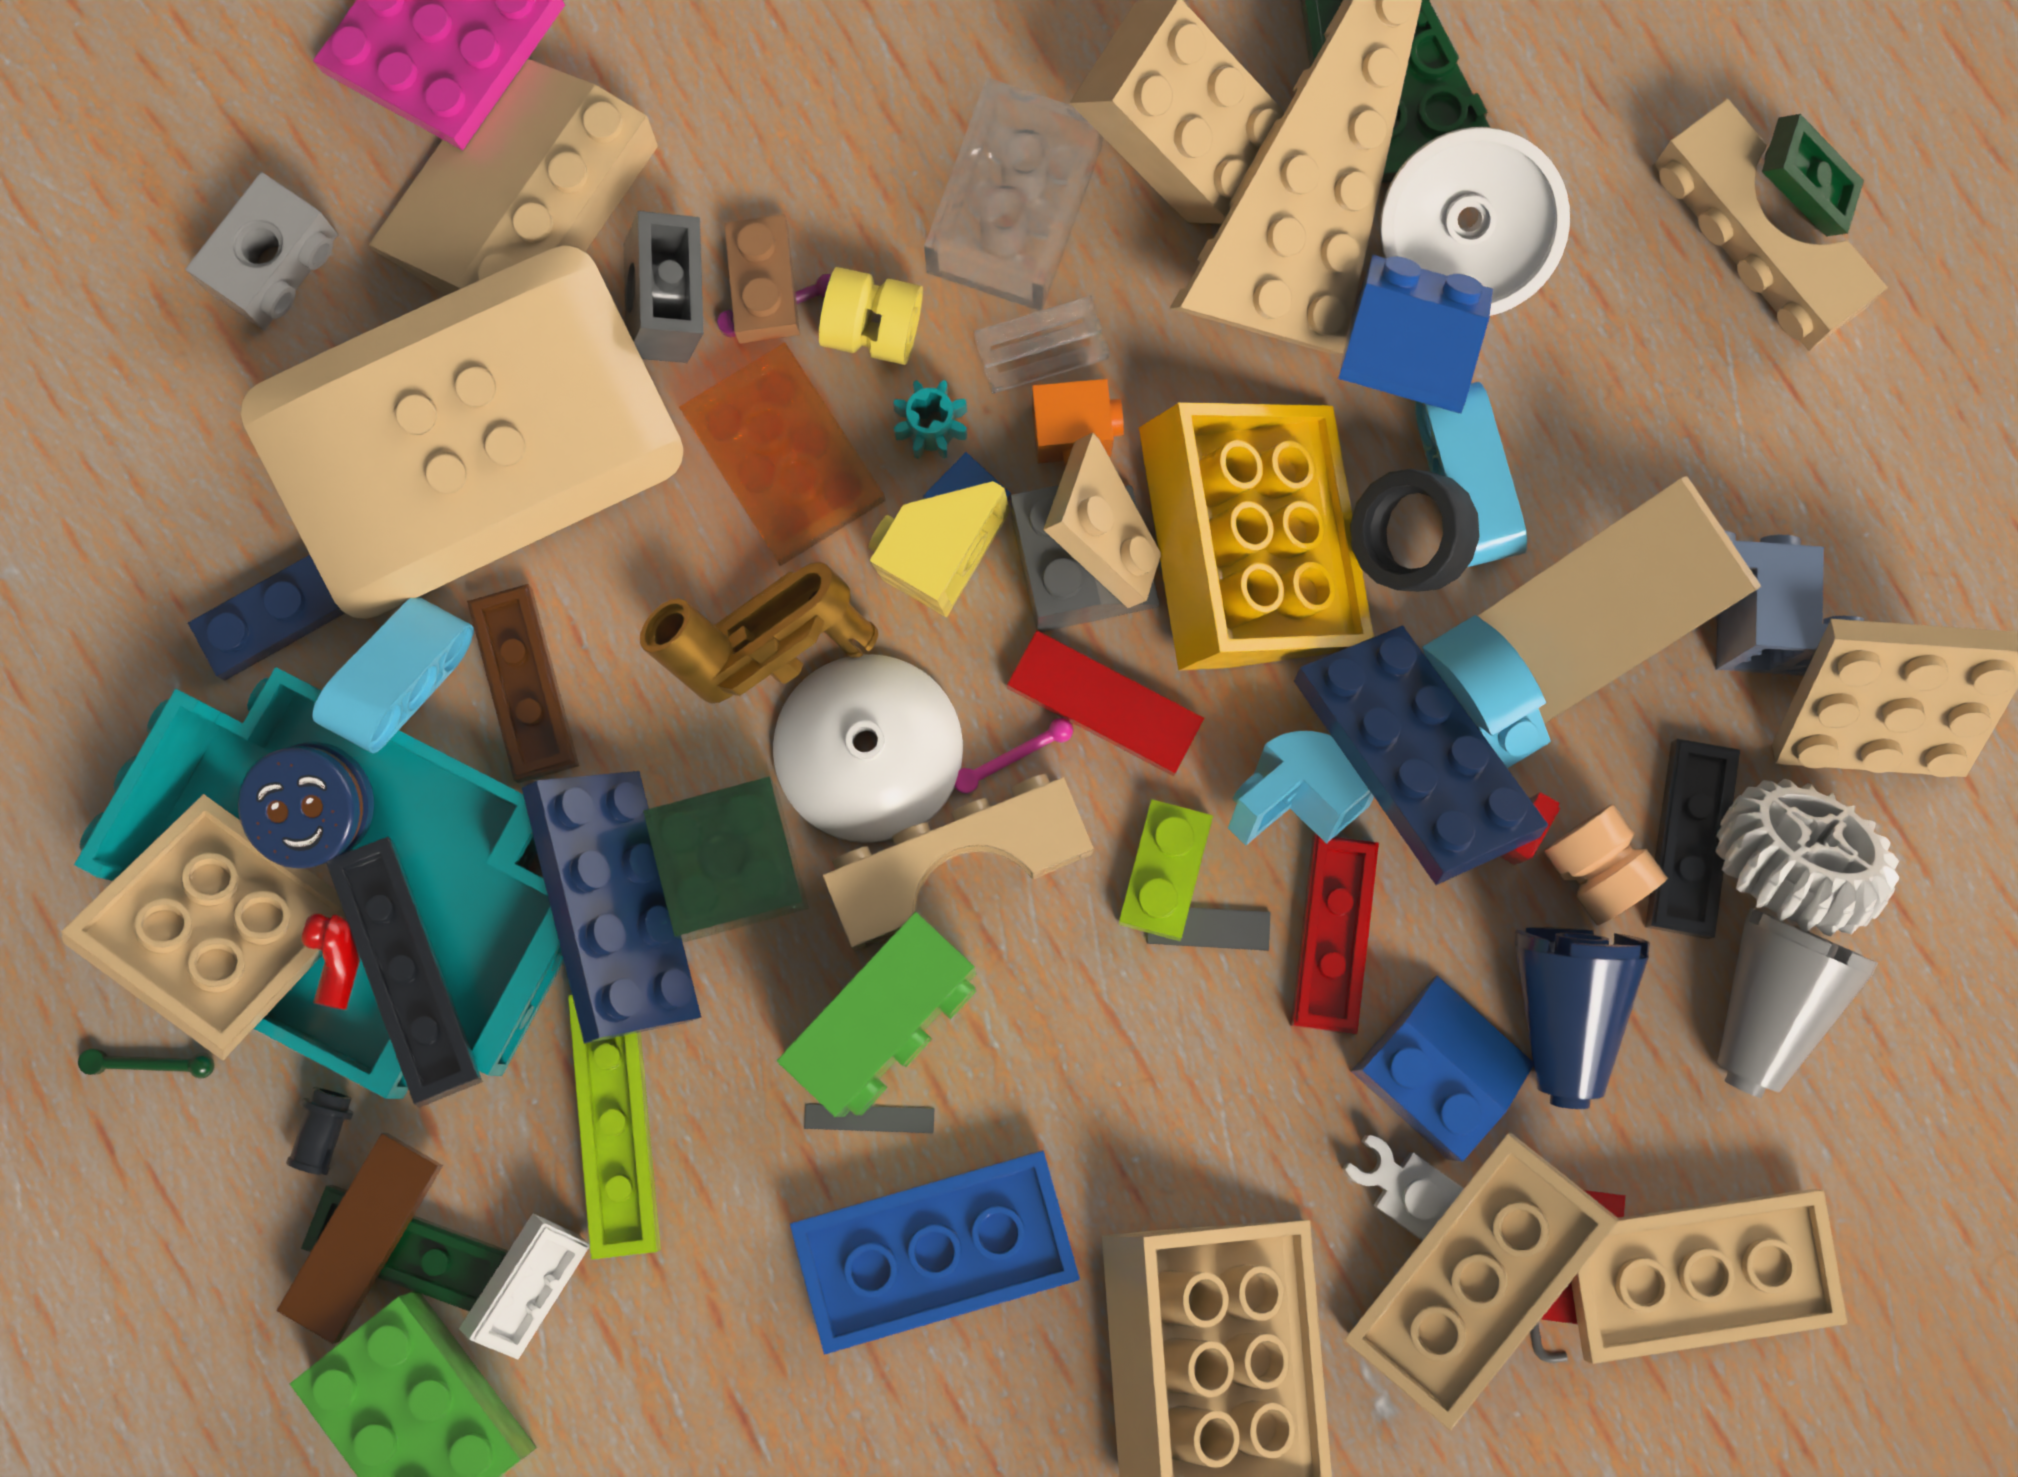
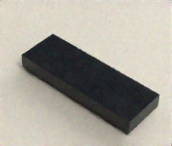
[1645,738,1740,939]

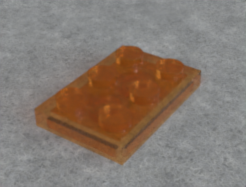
[679,342,886,566]

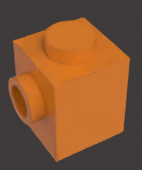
[1032,379,1124,467]

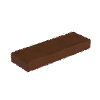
[467,584,579,783]
[276,1133,443,1344]

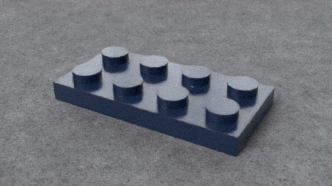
[1294,625,1548,885]
[522,771,701,1044]

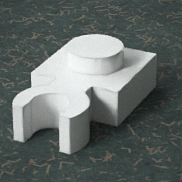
[1342,1135,1464,1241]

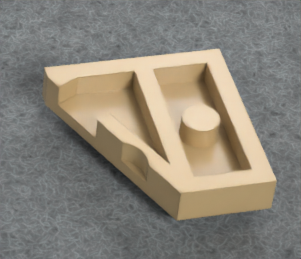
[1043,433,1161,608]

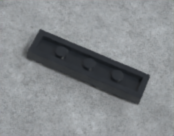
[326,836,483,1108]

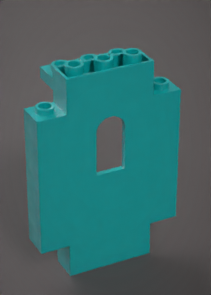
[74,667,564,1099]

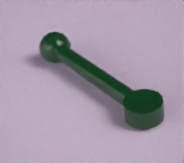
[78,1049,215,1079]

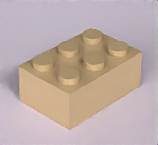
[1069,0,1285,224]

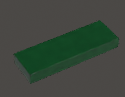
[301,1185,509,1312]

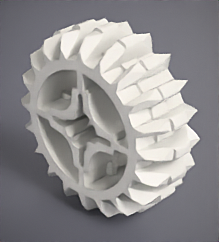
[1715,779,1899,937]

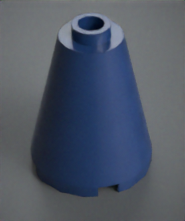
[1514,927,1650,1109]

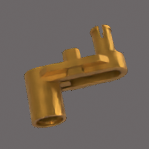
[640,562,878,704]

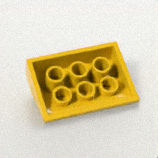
[1139,403,1374,671]

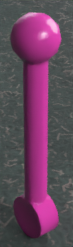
[954,718,1073,794]

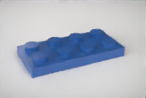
[790,1150,1080,1355]

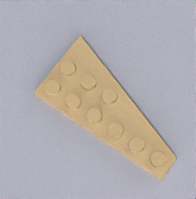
[1170,0,1422,354]

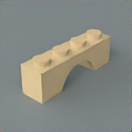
[1653,99,1888,351]
[823,774,1094,952]

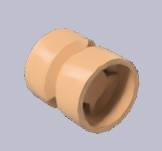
[1543,804,1668,925]

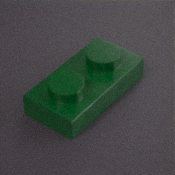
[1762,114,1864,237]

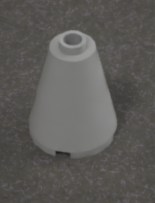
[1717,908,1878,1098]

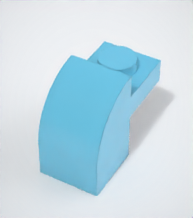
[1422,615,1551,768]
[1228,731,1374,846]

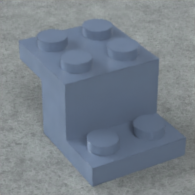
[1716,531,1865,676]

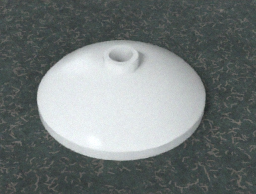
[1380,127,1570,316]
[773,654,963,843]

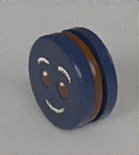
[238,742,374,869]

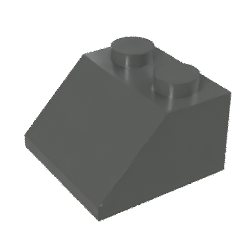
[1011,485,1160,632]

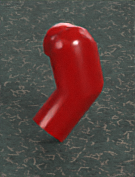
[301,913,360,1010]

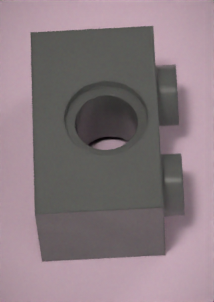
[624,211,704,363]

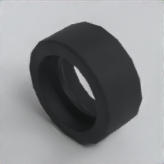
[1350,469,1480,592]

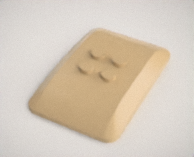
[240,245,683,619]

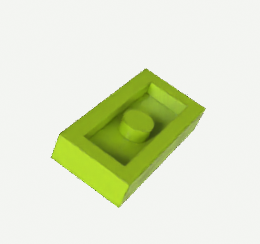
[1119,799,1213,941]

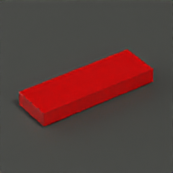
[1007,630,1205,776]
[1291,834,1379,1035]

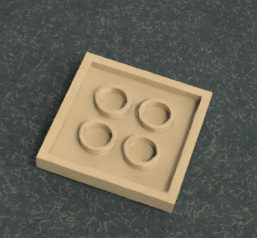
[1772,619,2018,777]
[61,794,347,1060]

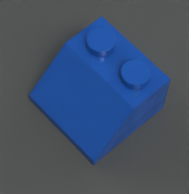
[1338,254,1493,414]
[1351,976,1534,1162]

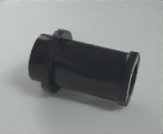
[286,1087,354,1175]

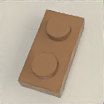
[724,214,800,344]

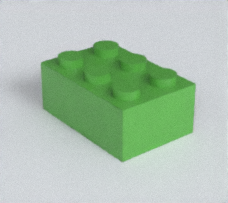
[776,912,976,1117]
[290,1291,537,1477]

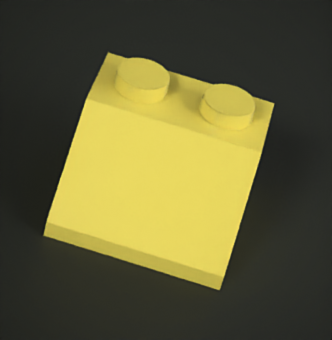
[868,481,1010,618]

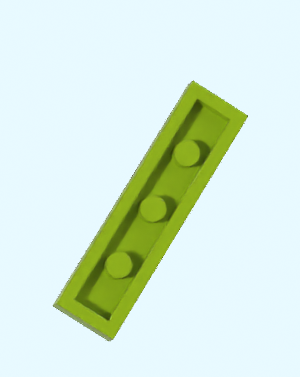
[568,995,661,1260]

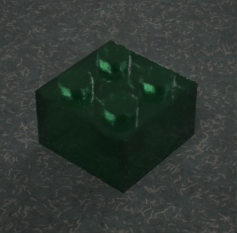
[643,776,809,942]

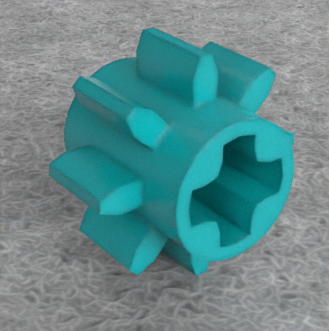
[893,380,967,459]

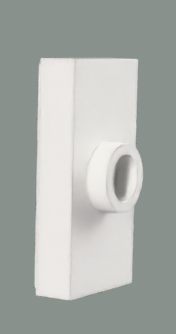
[459,1213,590,1359]

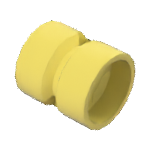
[819,267,923,365]

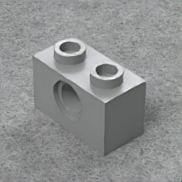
[185,172,338,331]

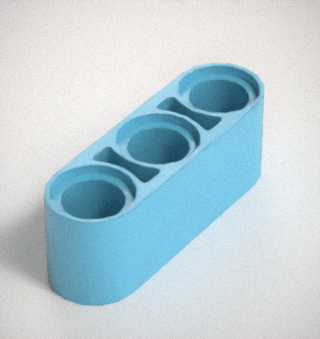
[1415,382,1527,567]
[312,597,474,754]

